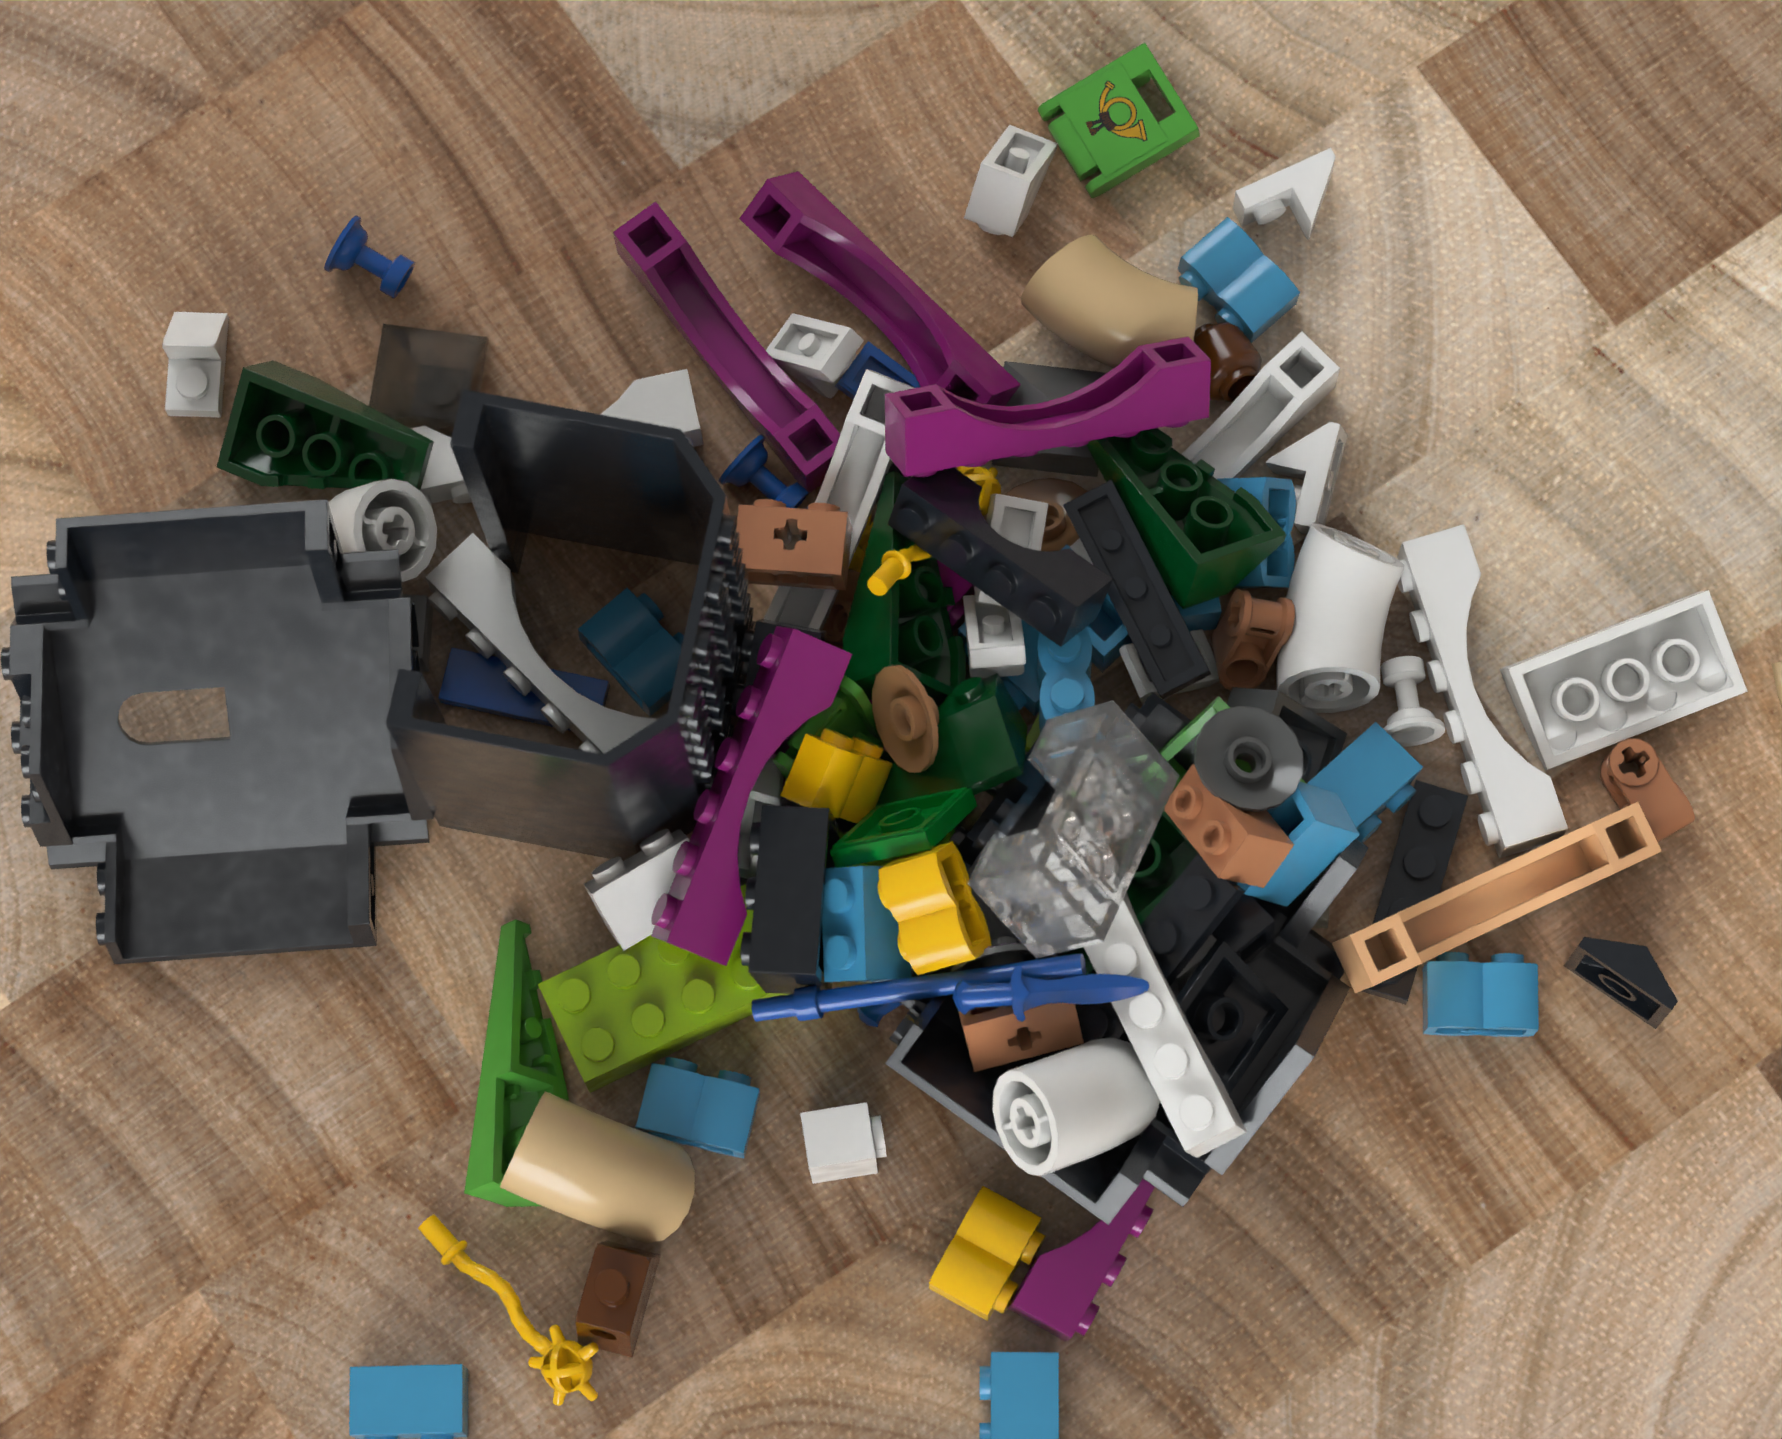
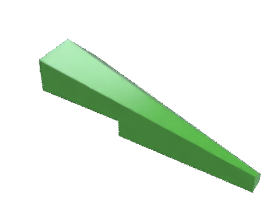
[464,919,569,1207]

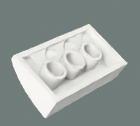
[1500,590,1748,770]

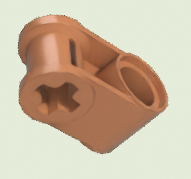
[1211,589,1295,690]
[1600,738,1695,842]

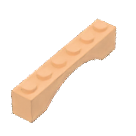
[1332,802,1662,993]

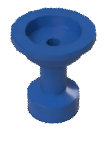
[324,215,415,299]
[718,434,809,508]

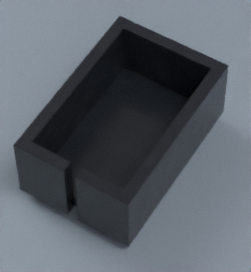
[741,805,844,994]

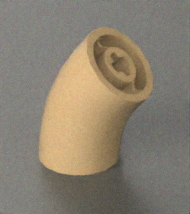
[1021,234,1198,368]
[500,1091,695,1243]

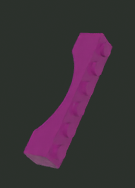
[739,171,1021,406]
[613,201,840,493]
[885,337,1211,477]
[651,626,852,966]
[1007,1179,1155,1342]

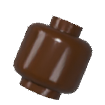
[1194,322,1262,402]

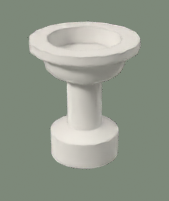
[1380,656,1445,747]

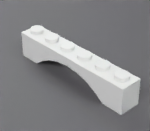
[1070,331,1340,564]
[411,369,703,507]
[741,369,914,675]
[1397,524,1568,858]
[426,533,657,754]
[1036,824,1247,1158]

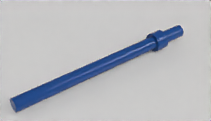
[752,953,1086,1022]

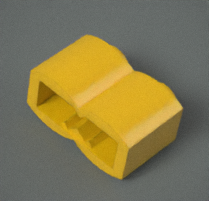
[780,728,893,823]
[877,842,991,975]
[929,1186,1046,1321]

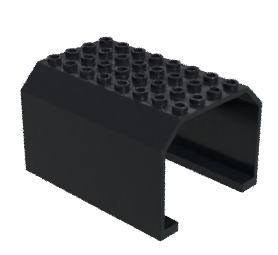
[386,389,756,861]

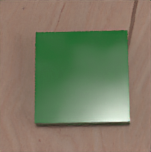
[830,787,978,868]

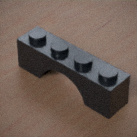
[888,468,1113,647]

